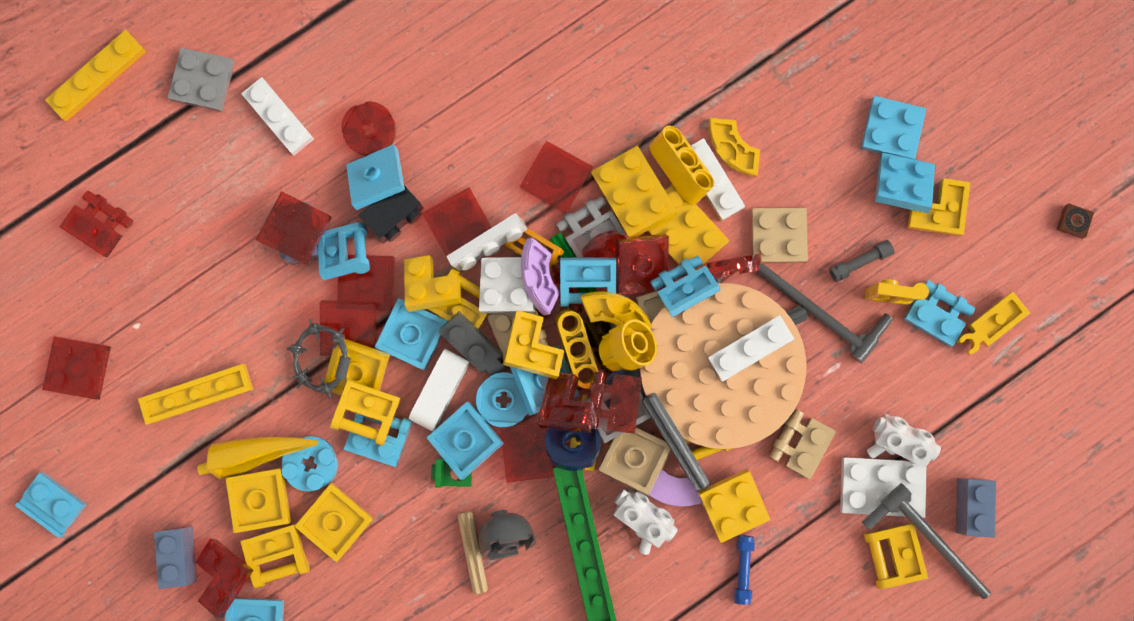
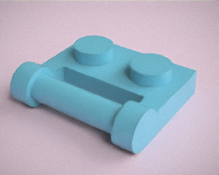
[317,222,370,281]
[560,258,616,307]
[344,414,412,467]

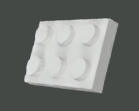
[840,457,927,518]

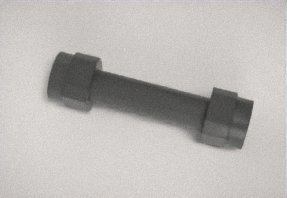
[829,240,895,282]

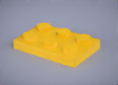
[591,145,678,241]
[647,184,729,270]

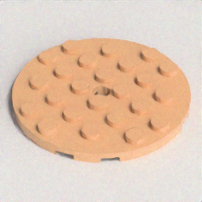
[640,283,806,449]

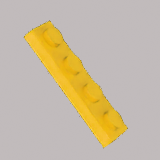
[45,30,147,122]
[138,364,254,425]

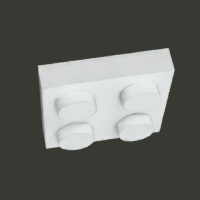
[479,257,535,313]

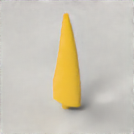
[197,437,318,479]

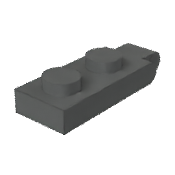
[439,311,507,375]

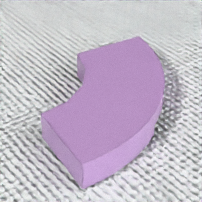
[521,238,560,315]
[650,470,709,506]

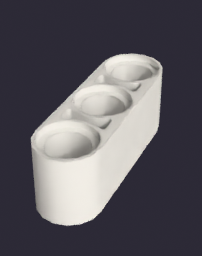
[409,349,470,432]

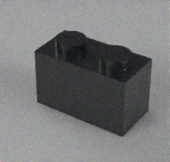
[359,185,424,243]

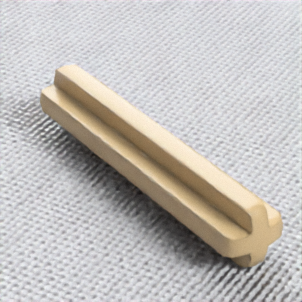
[458,511,488,594]

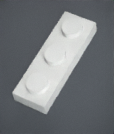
[241,77,314,156]
[691,138,745,222]
[446,213,528,271]
[707,315,794,382]

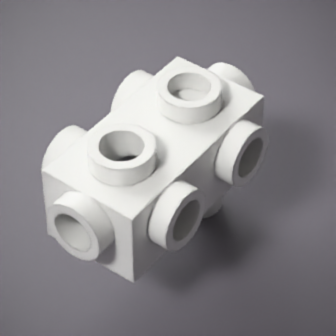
[867,414,941,468]
[614,488,678,555]

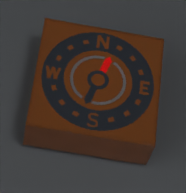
[1057,203,1094,239]

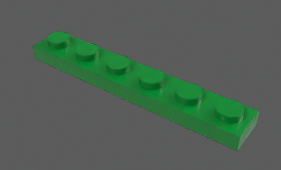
[552,467,616,621]

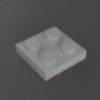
[168,48,235,112]

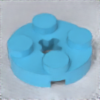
[476,372,528,427]
[281,436,339,492]

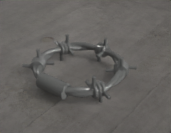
[287,319,351,399]

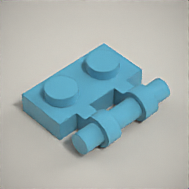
[650,255,720,317]
[903,280,975,347]

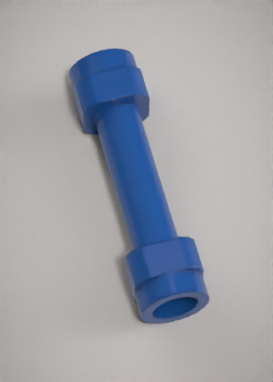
[734,535,755,605]

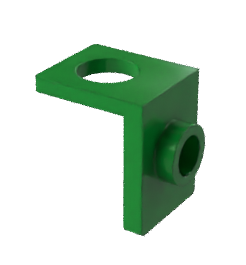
[431,458,472,488]

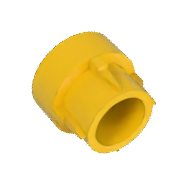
[599,319,657,371]

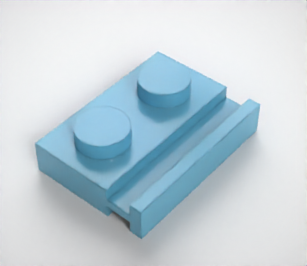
[15,472,87,538]

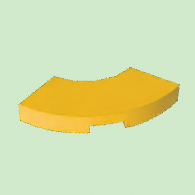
[708,117,760,177]
[581,291,652,329]

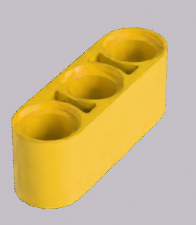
[649,126,715,204]
[555,309,599,389]

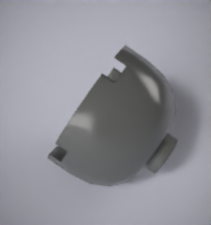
[479,510,536,560]

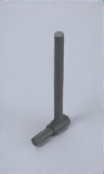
[755,263,894,364]
[862,483,991,599]

